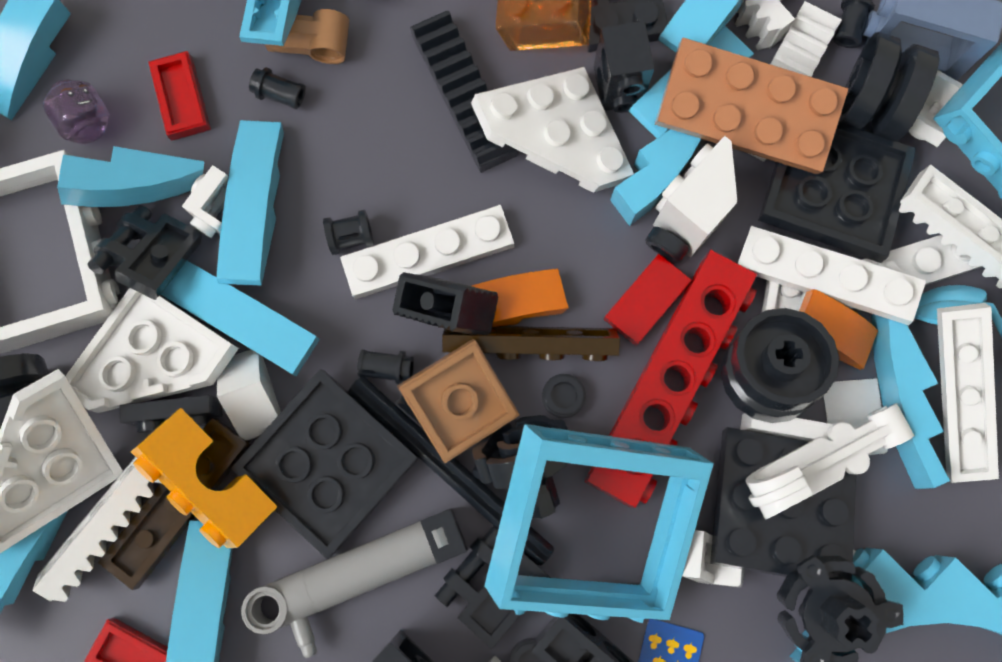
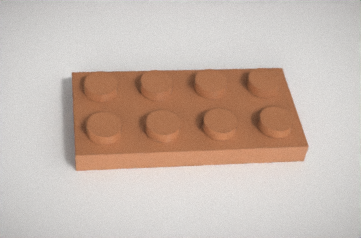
[655,37,849,174]

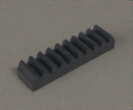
[410,11,517,173]

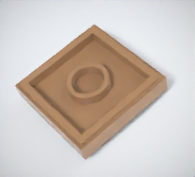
[397,339,520,463]

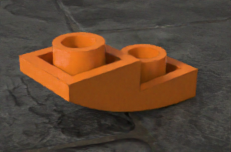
[472,269,568,327]
[799,289,878,370]

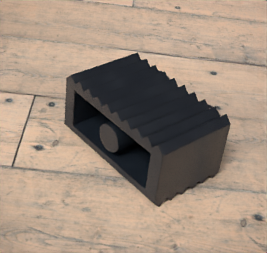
[392,272,499,336]

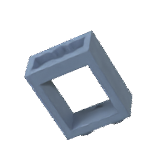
[862,0,1002,80]

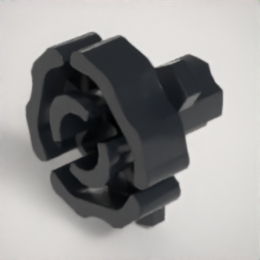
[472,415,568,519]
[777,555,904,662]

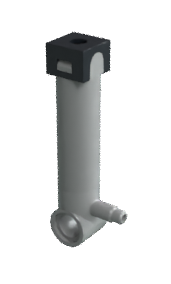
[241,508,468,658]

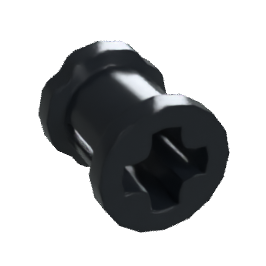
[323,209,374,256]

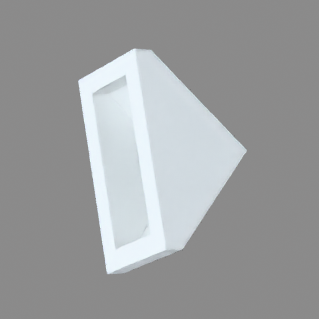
[217,349,281,442]

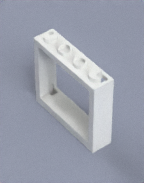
[0,150,121,354]

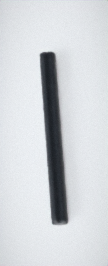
[348,377,554,566]

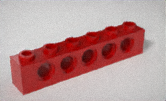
[584,250,758,508]

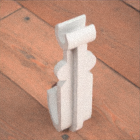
[746,403,915,520]

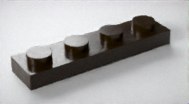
[442,326,620,361]
[98,417,251,590]

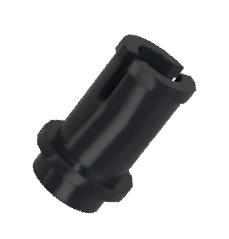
[834,0,875,48]
[249,67,306,110]
[357,349,414,385]

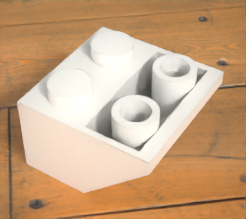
[653,136,737,257]

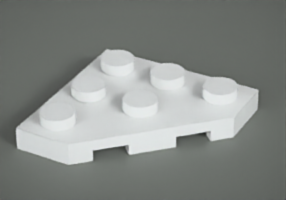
[471,67,634,193]
[65,288,239,413]
[0,369,123,553]

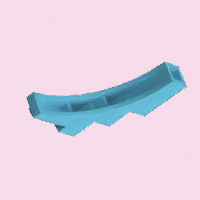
[790,547,1002,662]

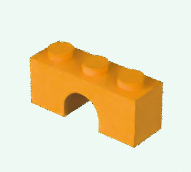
[130,408,277,548]

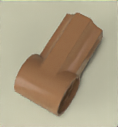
[265,9,350,64]

